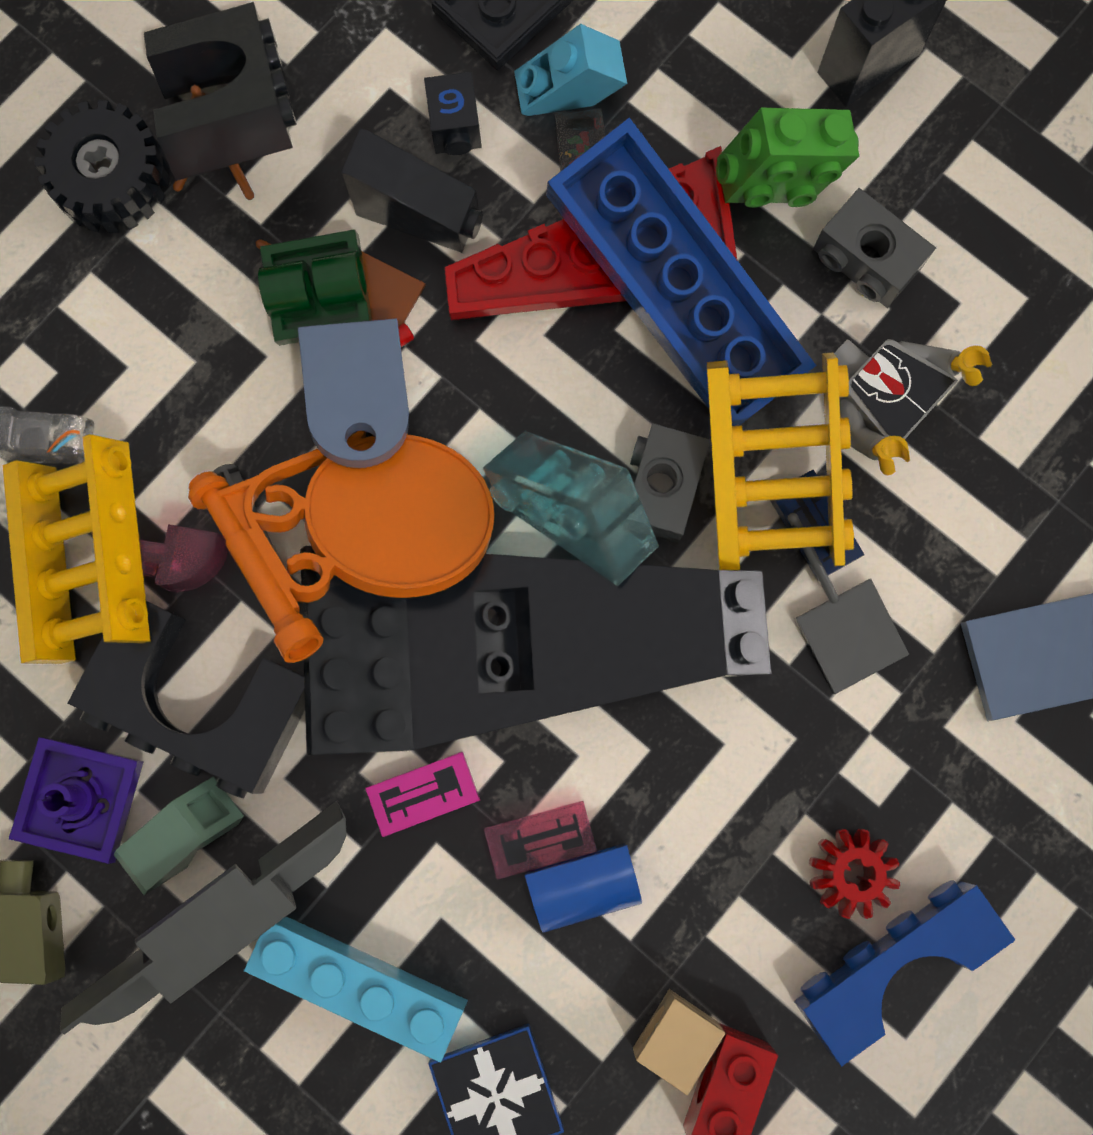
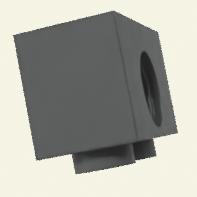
[813,188,936,308]
[616,423,710,544]

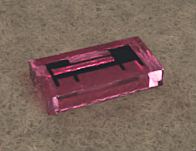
[484,800,597,879]

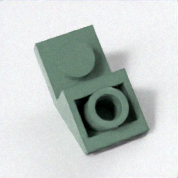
[113,777,244,895]

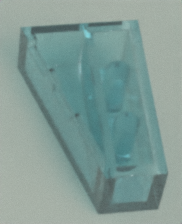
[483,431,659,586]

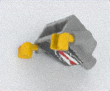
[834,339,992,476]

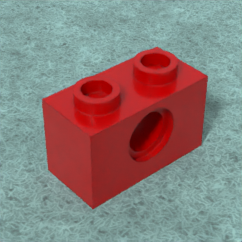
[683,1023,778,1135]

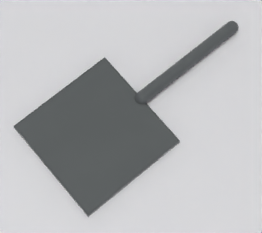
[788,513,909,694]

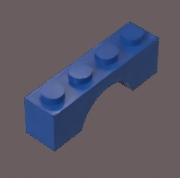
[794,880,1015,1066]

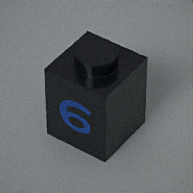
[424,71,482,155]

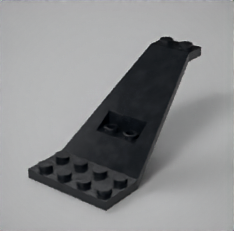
[300,546,771,756]

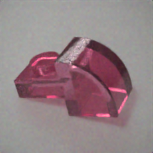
[139,524,229,592]

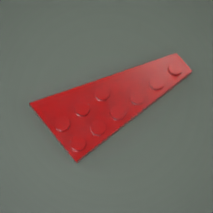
[445,146,738,320]

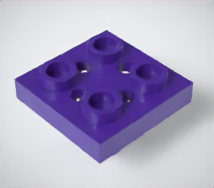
[9,737,144,864]

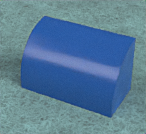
[525,843,642,933]

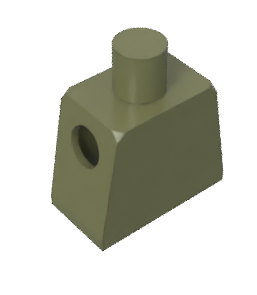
[0,859,65,985]

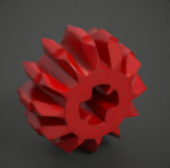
[809,829,900,919]

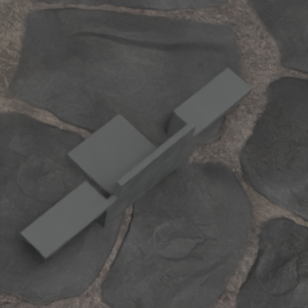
[60,801,346,1035]

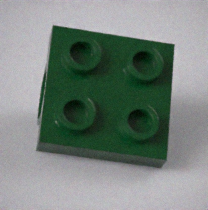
[258,229,372,346]

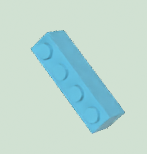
[244,917,468,1063]

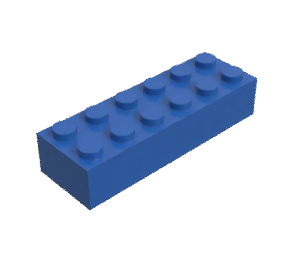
[546,117,817,426]

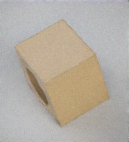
[633,989,725,1096]

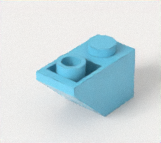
[514,24,627,116]

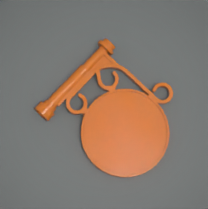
[188,431,494,663]

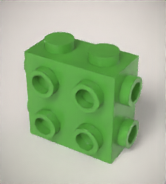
[716,107,860,207]

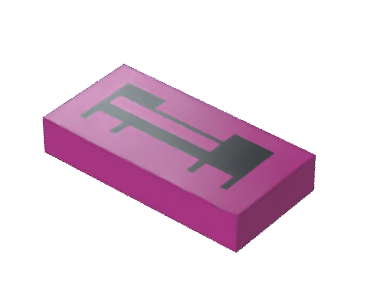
[365,752,480,837]

